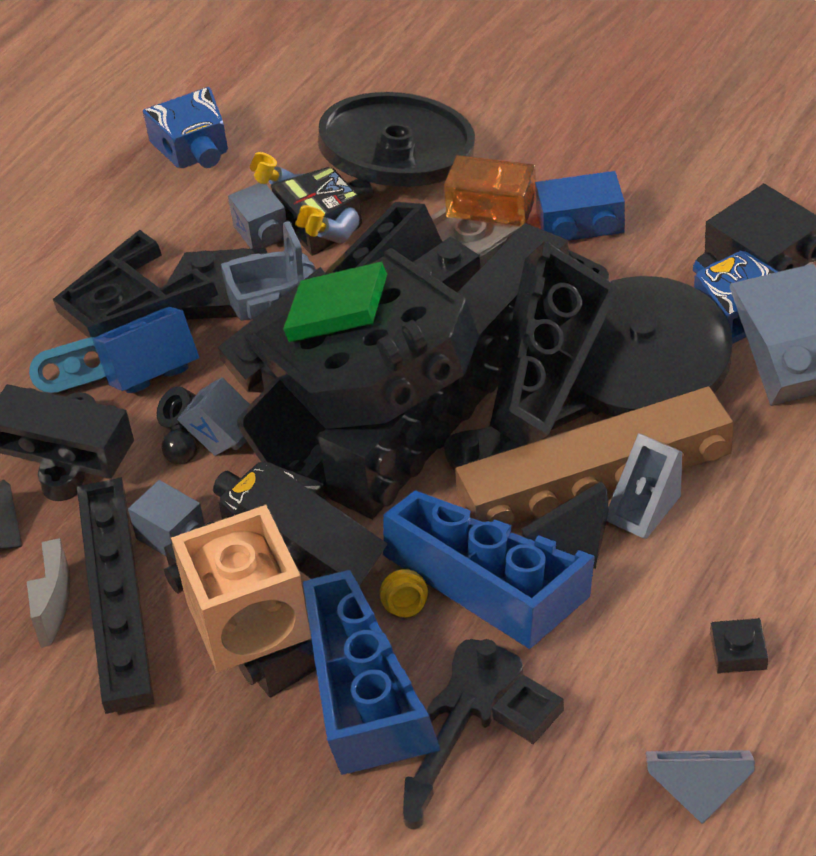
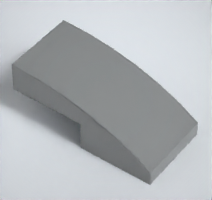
[27,538,70,647]

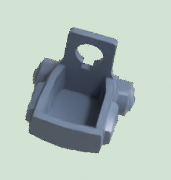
[221,221,316,321]

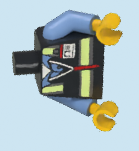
[249,152,374,256]

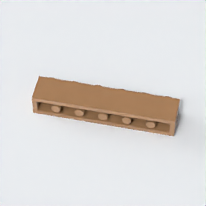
[455,386,733,526]

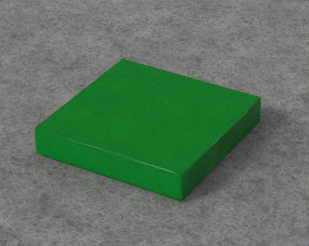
[283,261,387,342]

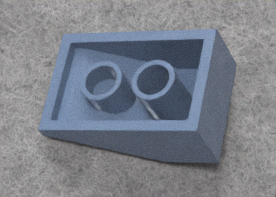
[729,264,816,406]

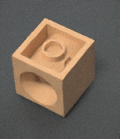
[171,505,311,673]

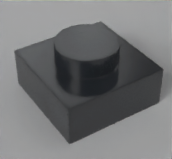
[710,618,768,674]
[492,674,564,744]

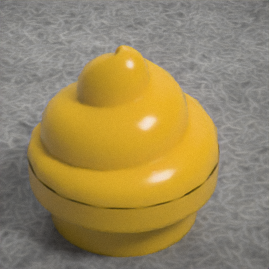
[379,569,428,617]

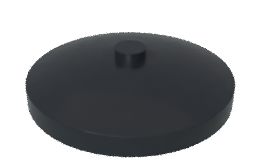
[318,92,475,187]
[570,276,732,417]

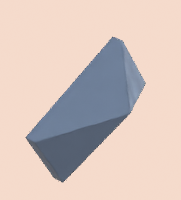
[607,433,682,538]
[646,750,755,824]

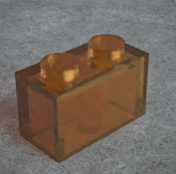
[444,155,536,226]

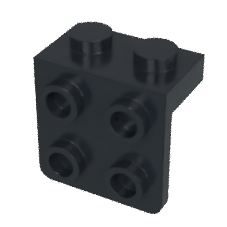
[237,377,326,486]

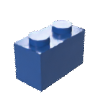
[535,171,625,241]
[92,306,200,393]

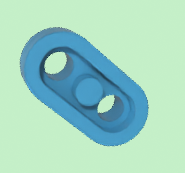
[29,337,106,393]

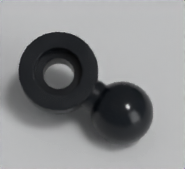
[156,386,197,464]

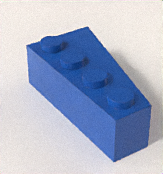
[383,490,595,649]
[303,570,441,775]

